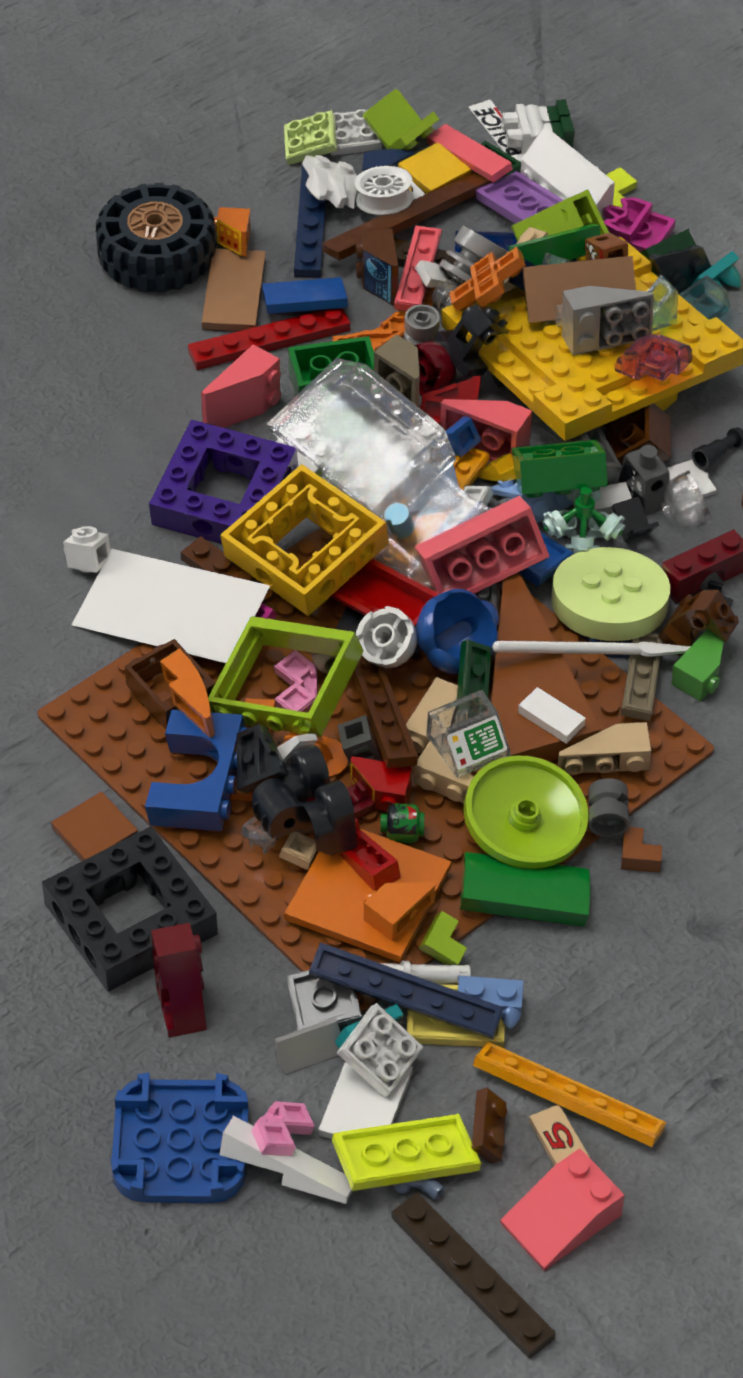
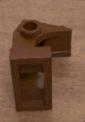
[658,590,739,656]

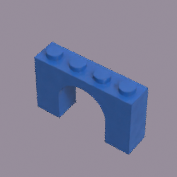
[145,710,248,831]

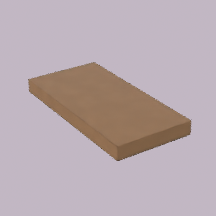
[202,248,266,331]
[522,256,636,323]

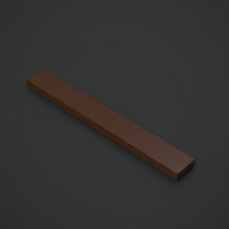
[322,172,501,261]

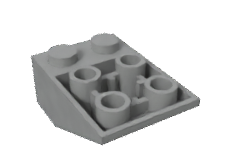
[562,286,654,355]

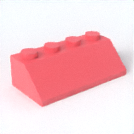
[414,495,550,594]

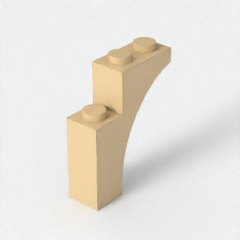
[406,677,473,803]

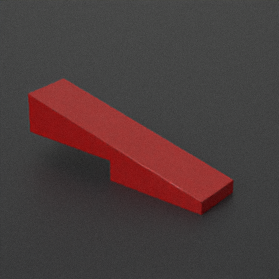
[307,798,401,891]

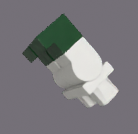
[501,99,575,154]

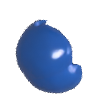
[416,589,500,675]

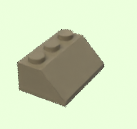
[373,334,420,428]

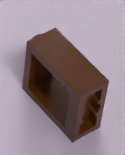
[125,639,215,729]

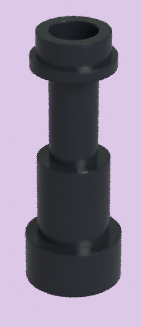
[692,427,743,470]

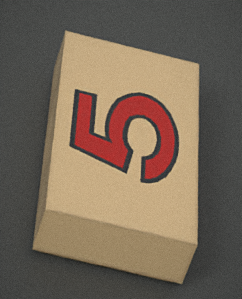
[529,1105,590,1166]

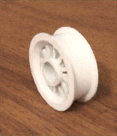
[355,166,413,215]

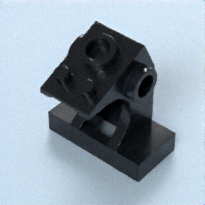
[433,304,509,378]

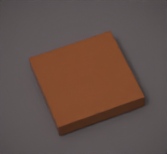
[51,791,138,861]

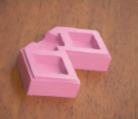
[274,650,317,713]
[252,1101,315,1156]

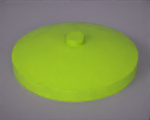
[463,755,589,869]

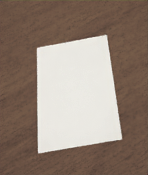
[72,549,270,663]

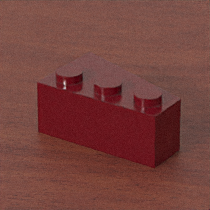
[151,922,207,1038]

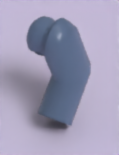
[393,1178,445,1201]

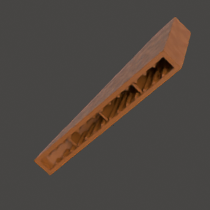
[485,572,602,764]

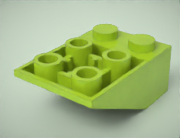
[511,189,609,264]

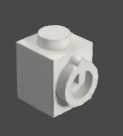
[63,526,111,573]

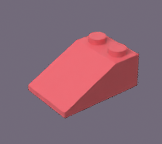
[201,344,281,428]
[440,399,532,462]
[500,1148,625,1271]

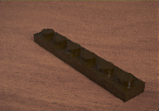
[391,1192,556,1359]

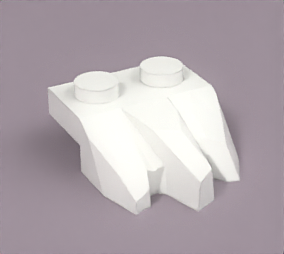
[302,155,358,209]

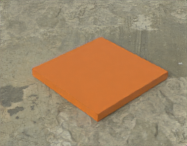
[284,829,451,963]

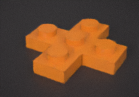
[450,247,525,312]

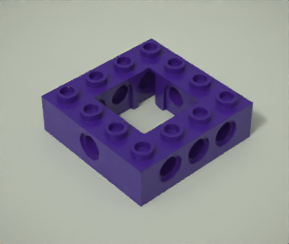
[149,419,298,544]

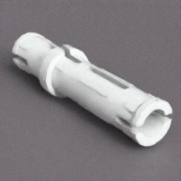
[380,961,471,985]

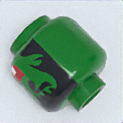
[380,803,425,844]

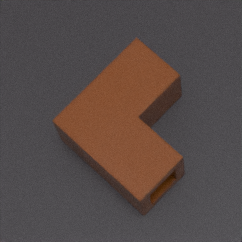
[621,827,662,873]

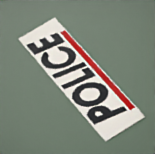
[469,100,525,162]

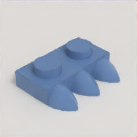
[458,976,523,1029]

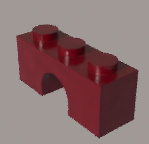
[662,529,743,604]

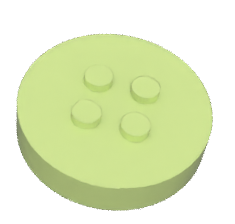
[552,547,670,641]

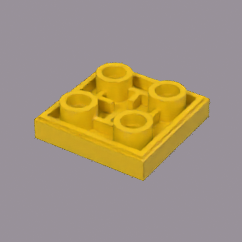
[398,142,471,194]

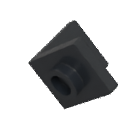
[612,497,659,541]

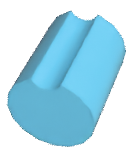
[384,503,415,539]

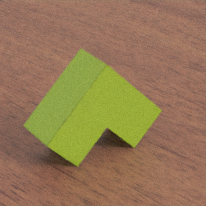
[418,911,467,965]

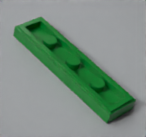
[508,224,601,266]

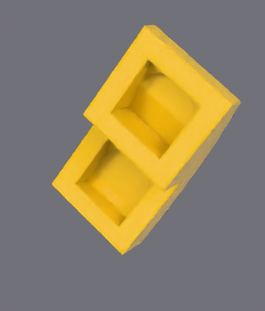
[478,453,516,481]

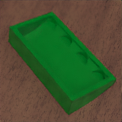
[460,852,590,927]

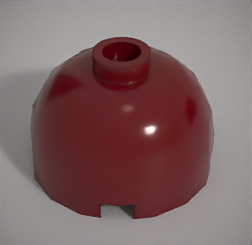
[414,341,456,396]

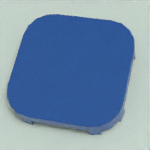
[111,1072,249,1203]

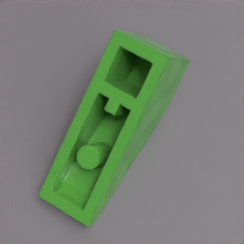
[671,629,724,702]

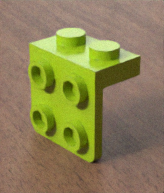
[363,89,440,150]

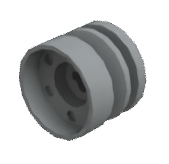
[439,225,508,283]

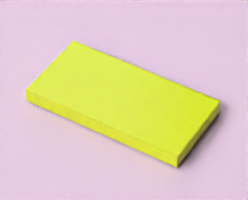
[332,1114,481,1191]

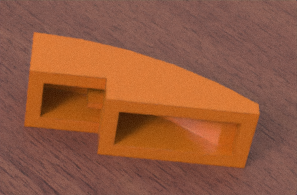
[160,648,215,738]

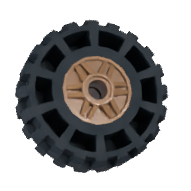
[95,183,216,293]

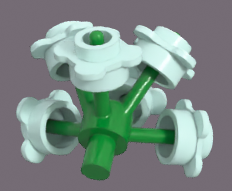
[542,487,625,554]

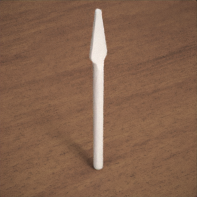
[492,641,690,657]

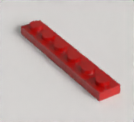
[188,308,350,370]

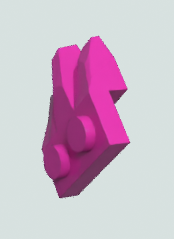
[603,197,676,252]

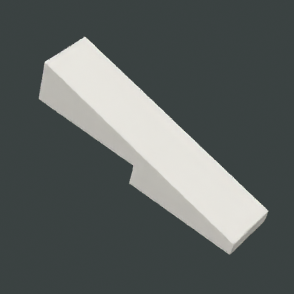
[219,1116,352,1204]

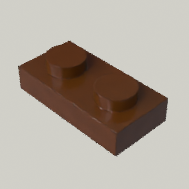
[472,1087,507,1164]

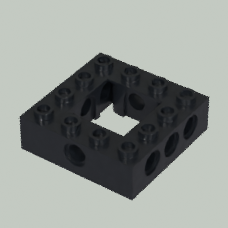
[42,826,218,992]

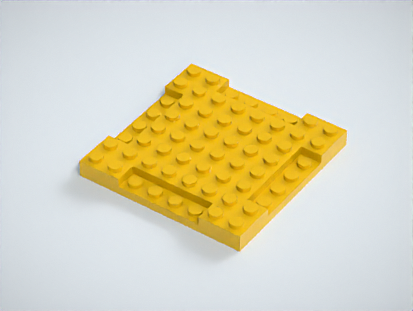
[441,237,743,441]

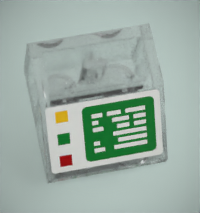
[426,690,511,778]

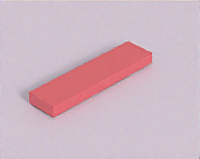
[426,124,513,183]
[394,226,442,311]

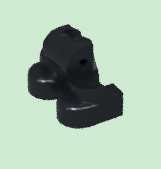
[252,745,357,856]

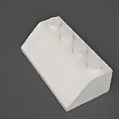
[521,127,615,221]

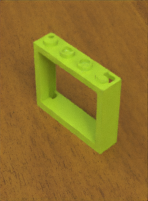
[208,616,364,737]

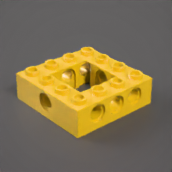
[220,464,389,616]

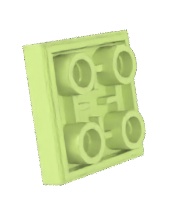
[284,111,337,165]

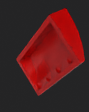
[330,558,439,628]

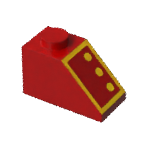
[350,756,412,812]

